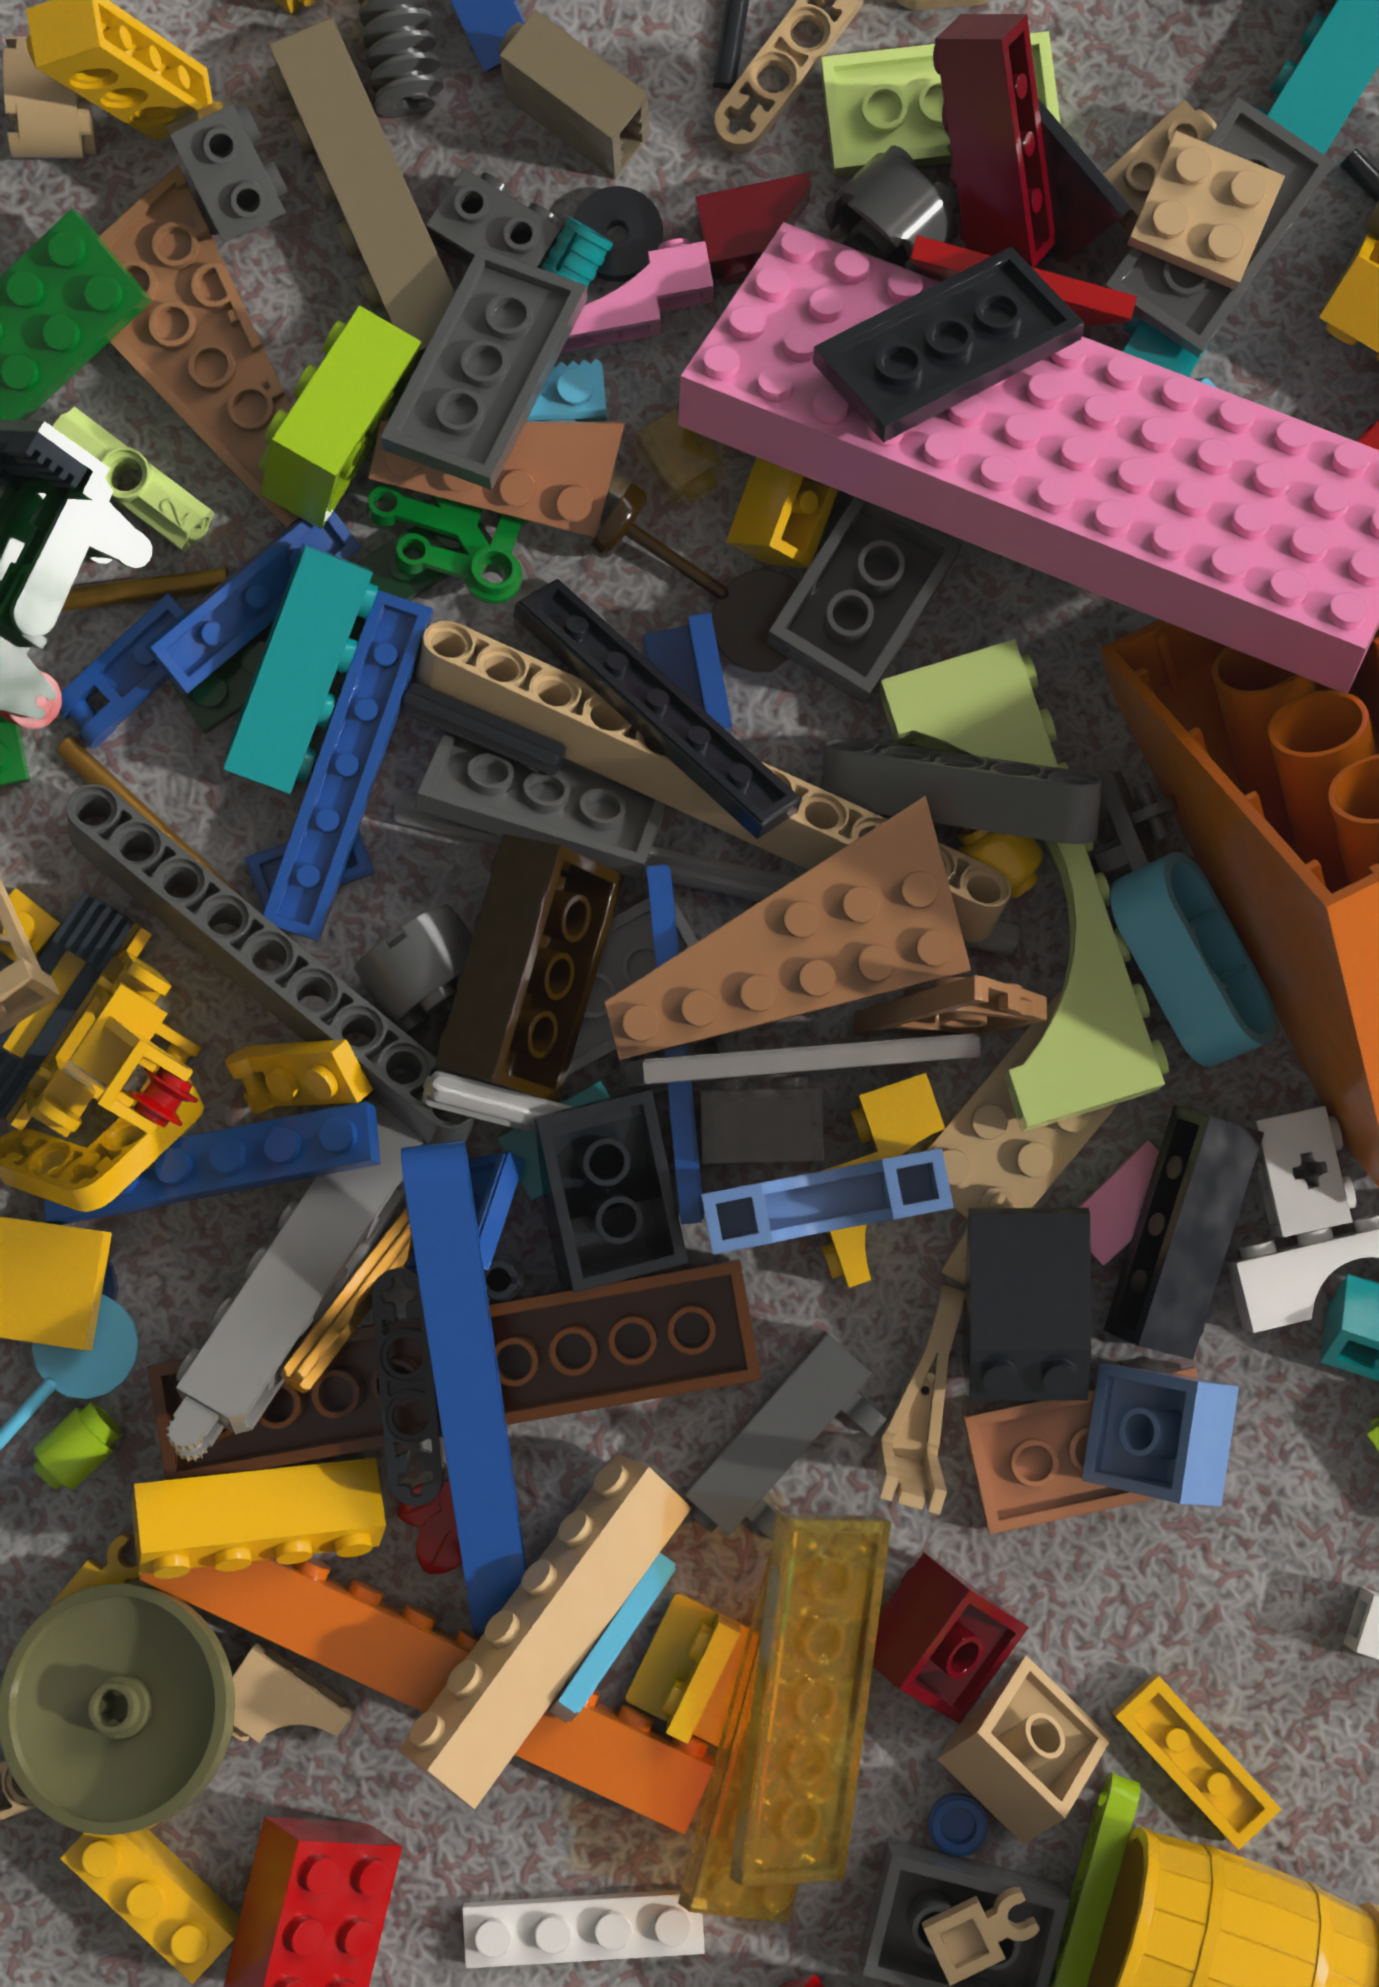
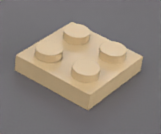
[1127,130,1285,290]

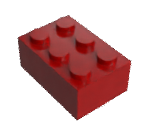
[223,1817,402,1987]

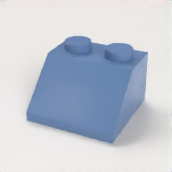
[1082,1362,1239,1506]

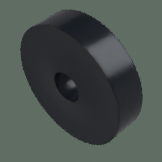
[574,186,663,282]

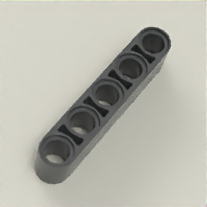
[822,738,1102,844]

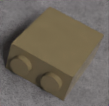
[499,9,649,179]

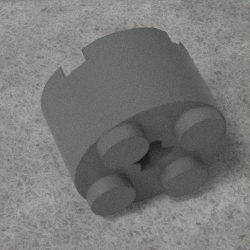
[825,145,960,275]
[353,904,473,1035]

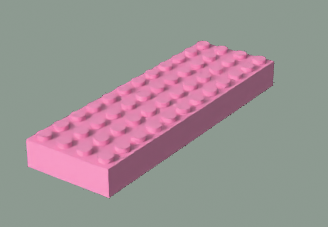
[678,222,1379,694]

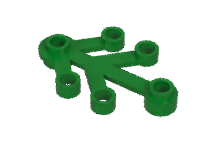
[367,407,529,604]

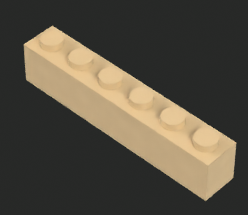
[398,1453,692,1810]

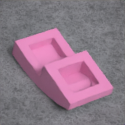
[1076,1139,1159,1266]

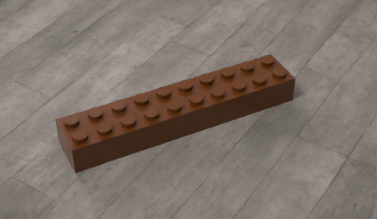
[147,1258,762,1480]

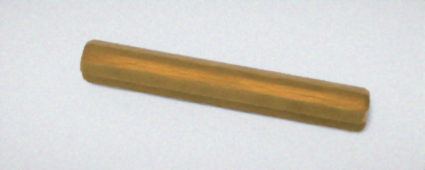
[280,1206,414,1393]

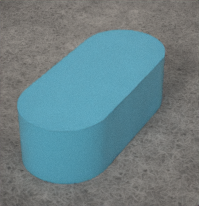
[1110,852,1276,1068]

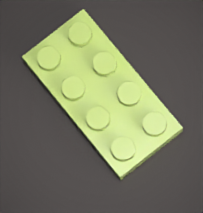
[820,31,1061,176]

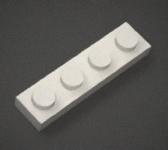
[463,1888,705,1968]

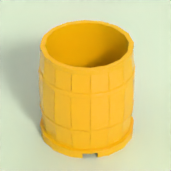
[1087,1826,1379,1987]

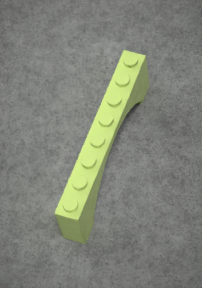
[879,639,1169,1133]

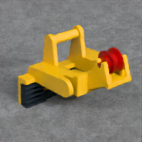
[0,891,203,1138]

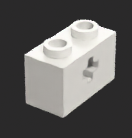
[1245,1106,1356,1237]

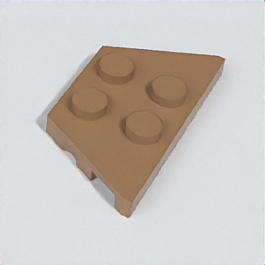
[854,975,1047,1037]

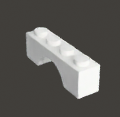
[1226,1214,1379,1333]

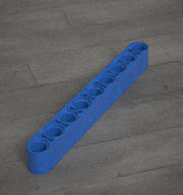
[401,1140,527,1636]

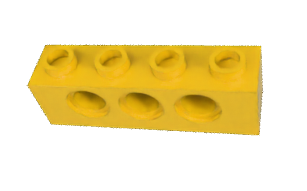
[26,0,213,140]

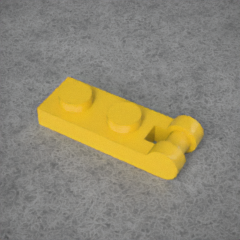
[225,1039,373,1114]

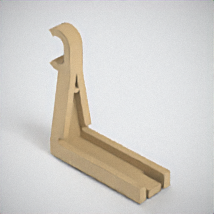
[874,1284,965,1515]

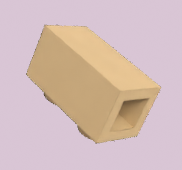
[1103,99,1217,234]

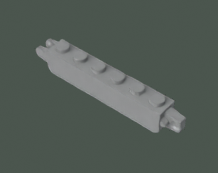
[166,1070,428,1462]

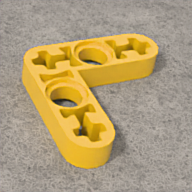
[0,1079,204,1212]

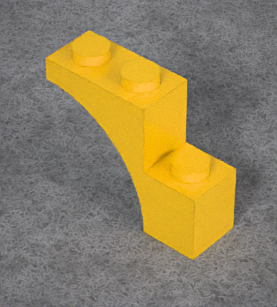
[818,1073,945,1288]

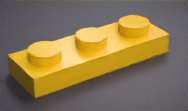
[1112,1672,1282,1851]

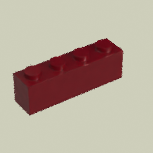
[933,14,1056,267]

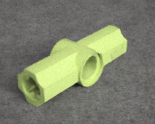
[52,407,215,553]

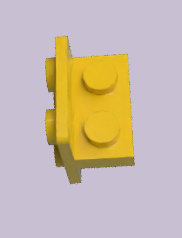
[625,1592,780,1751]

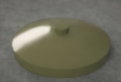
[0,1584,235,1835]

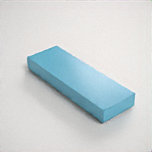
[549,1553,676,1723]

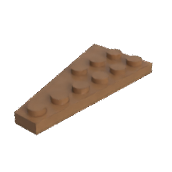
[99,164,300,529]
[605,796,971,1061]

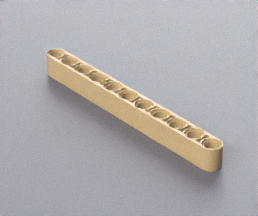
[415,621,1011,942]

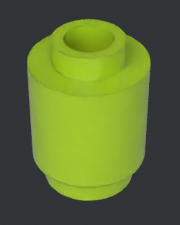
[33,1401,123,1490]

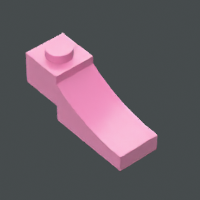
[561,238,714,353]

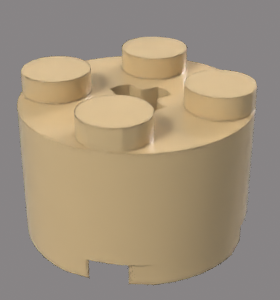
[3,36,97,159]

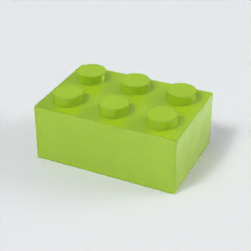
[258,305,422,529]

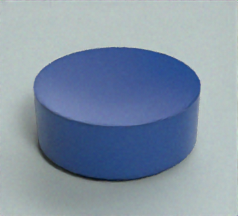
[927,1792,988,1856]

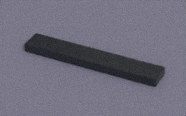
[513,579,802,839]

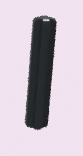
[400,682,567,776]

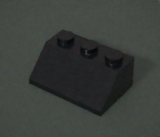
[945,98,1131,263]

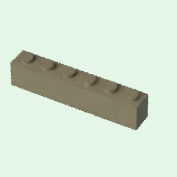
[267,17,455,371]

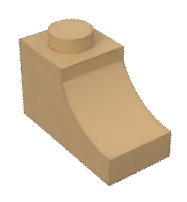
[232,1640,357,1743]

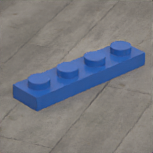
[144,510,361,694]

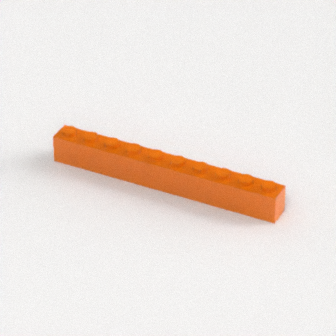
[139,1557,715,1835]

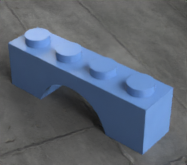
[701,1148,954,1254]

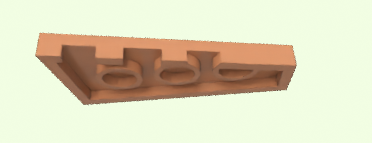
[368,418,625,538]

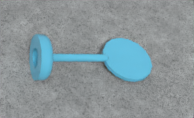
[0,1295,140,1451]

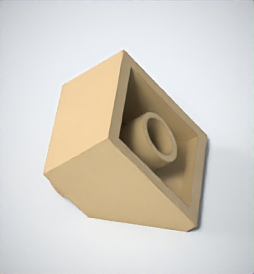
[937,1655,1112,1844]

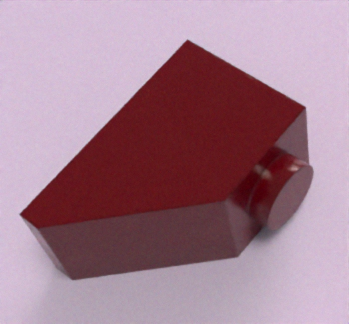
[695,172,811,284]

